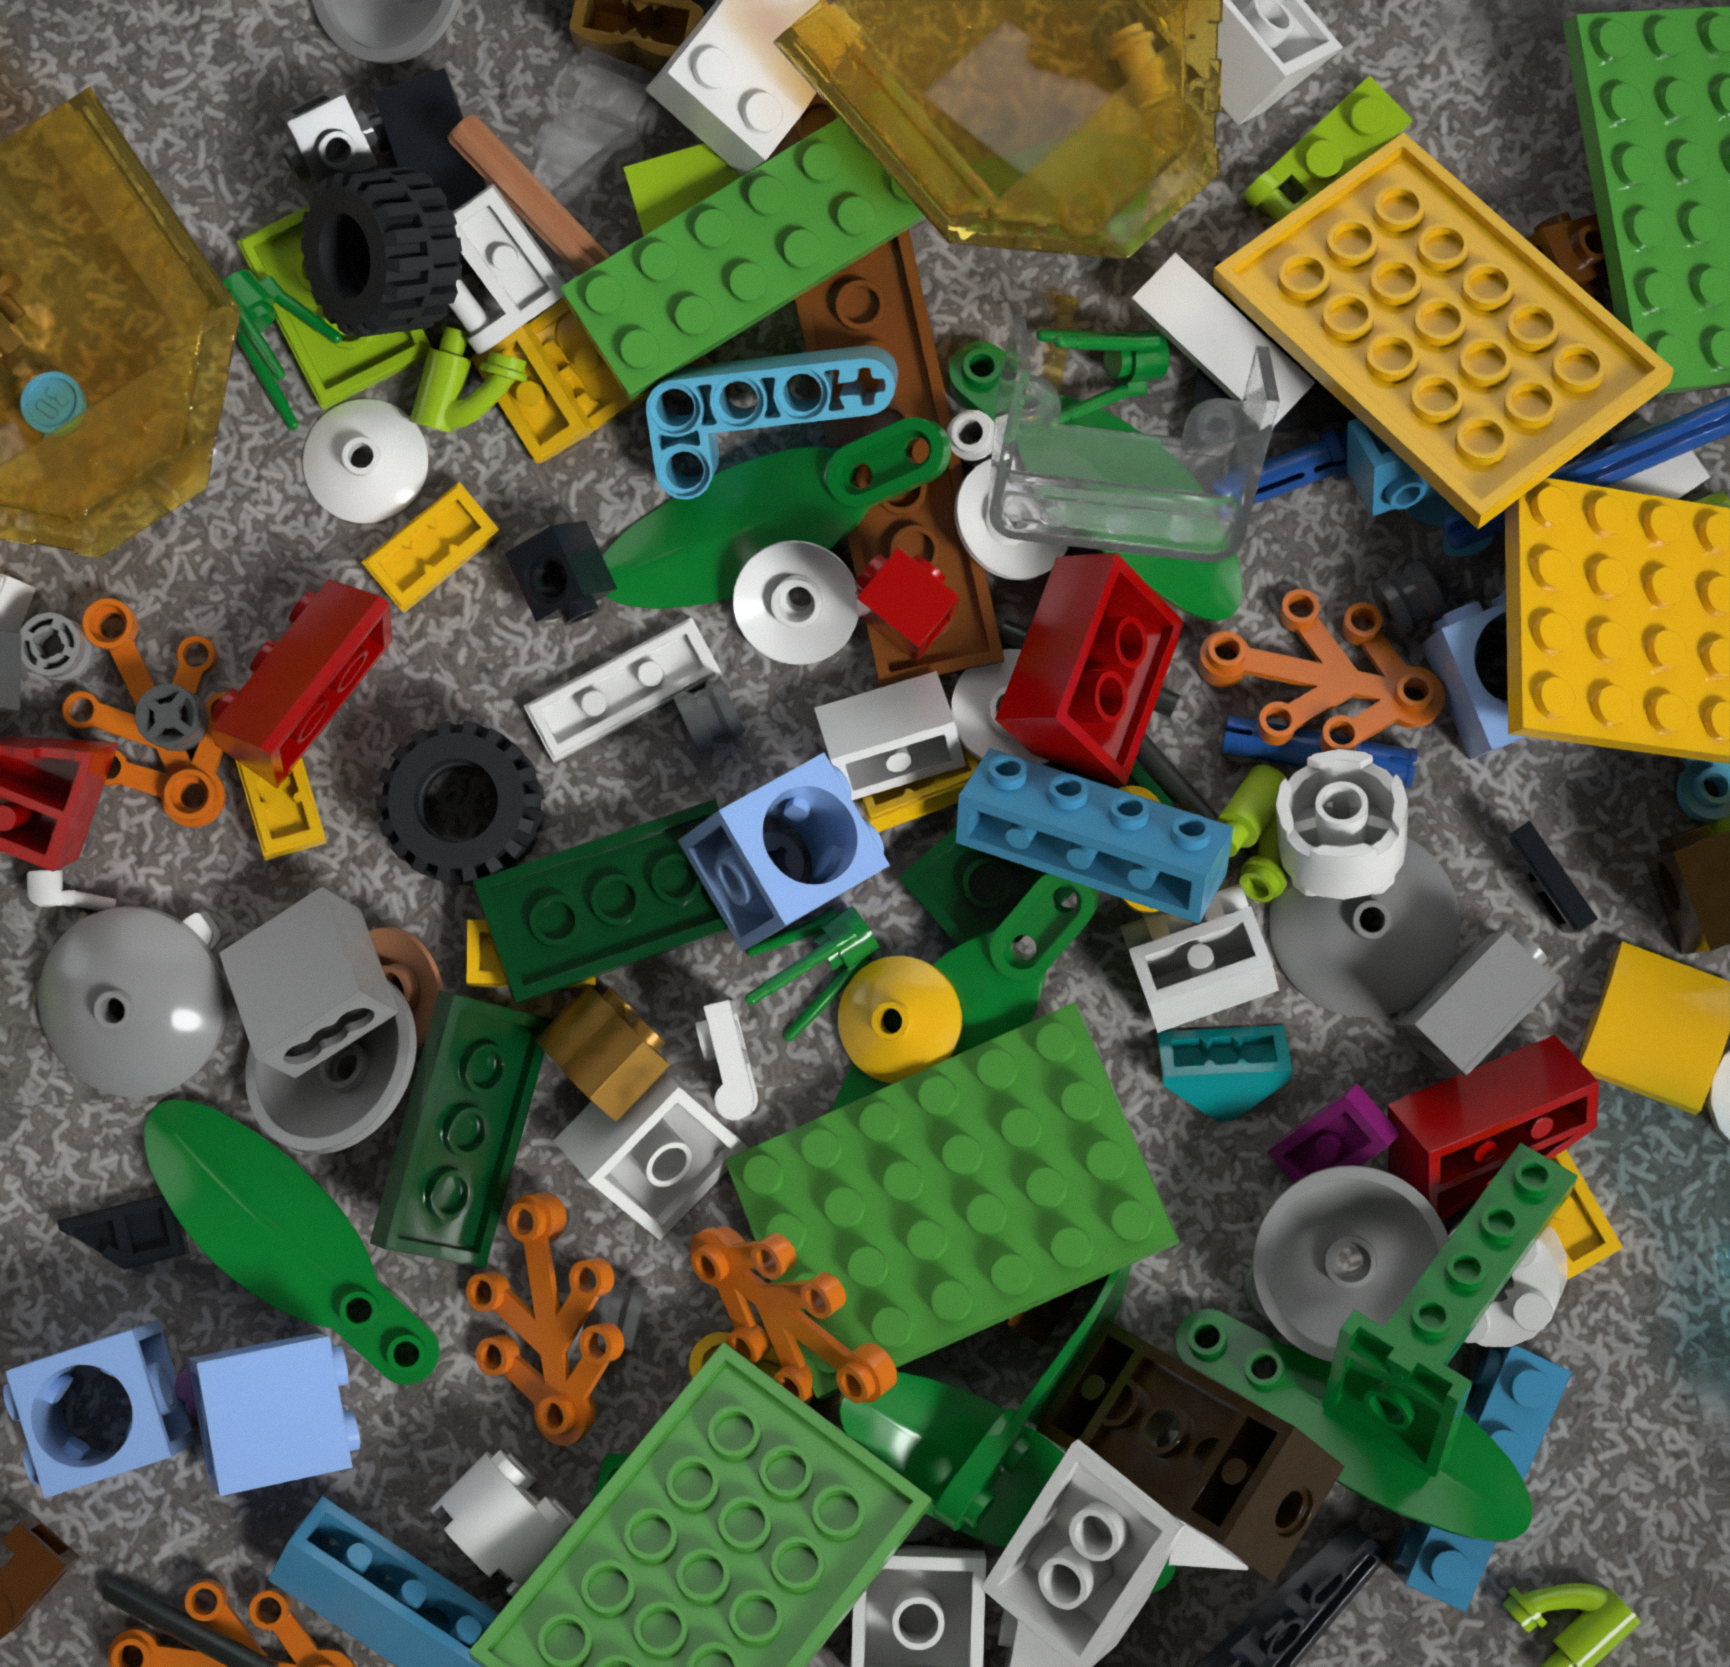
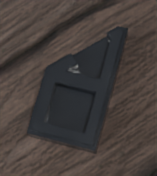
[1509,821,1598,934]
[57,1194,190,1270]

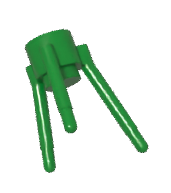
[210,269,342,430]
[1036,329,1169,428]
[745,906,880,1042]

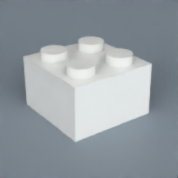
[851,1544,986,1667]

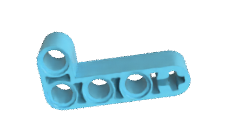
[646,345,899,500]

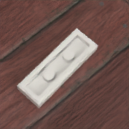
[1130,253,1315,433]
[524,617,722,763]

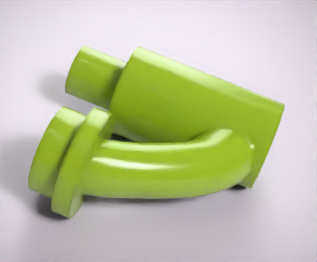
[409,326,528,434]
[1217,765,1288,902]
[1502,1583,1641,1667]

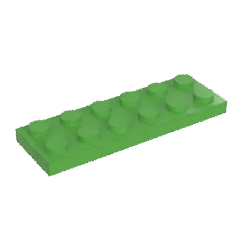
[560,90,953,401]

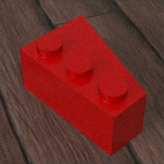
[0,736,119,872]
[1387,1035,1599,1221]

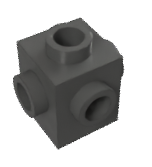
[277,88,378,190]

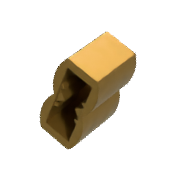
[569,0,704,75]
[535,985,670,1122]

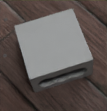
[219,886,399,1078]
[1395,931,1558,1076]

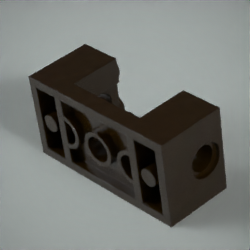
[1644,824,1730,955]
[1035,1319,1345,1582]

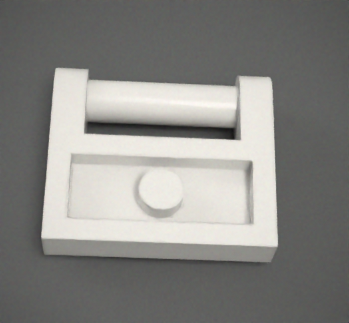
[448,183,566,355]
[695,1000,758,1120]

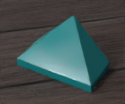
[1157,1025,1292,1122]

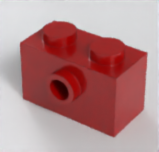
[855,547,960,663]

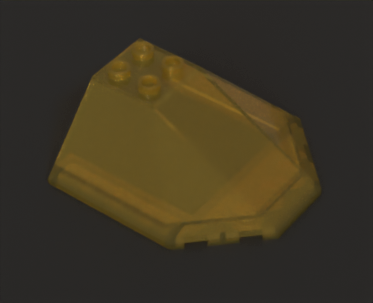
[773,0,1223,260]
[0,86,241,558]

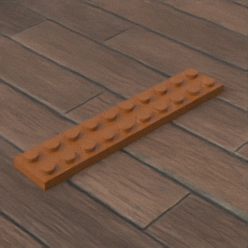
[764,48,1005,688]

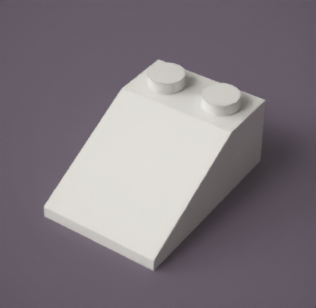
[645,0,856,176]
[981,1439,1185,1667]

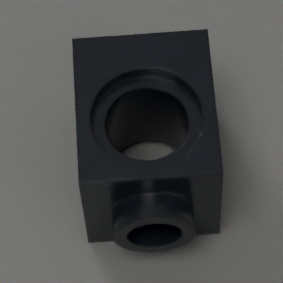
[505,521,617,625]

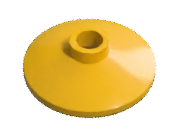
[838,956,962,1084]

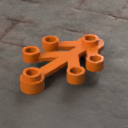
[1197,589,1445,752]
[62,598,226,828]
[466,1191,624,1446]
[690,1226,897,1403]
[108,1578,356,1667]

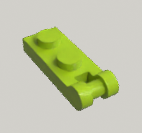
[1242,75,1413,224]

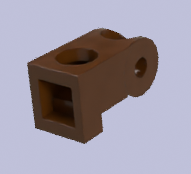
[0,1514,80,1640]

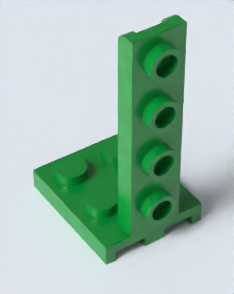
[1322,1142,1578,1478]

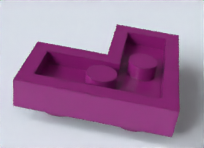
[1267,1084,1400,1249]

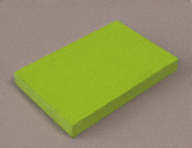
[237,205,433,411]

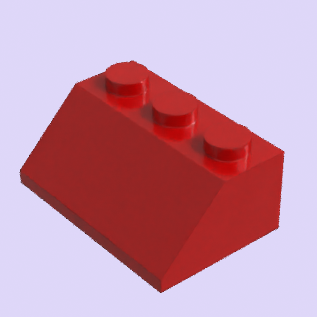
[995,552,1184,786]
[210,579,392,789]

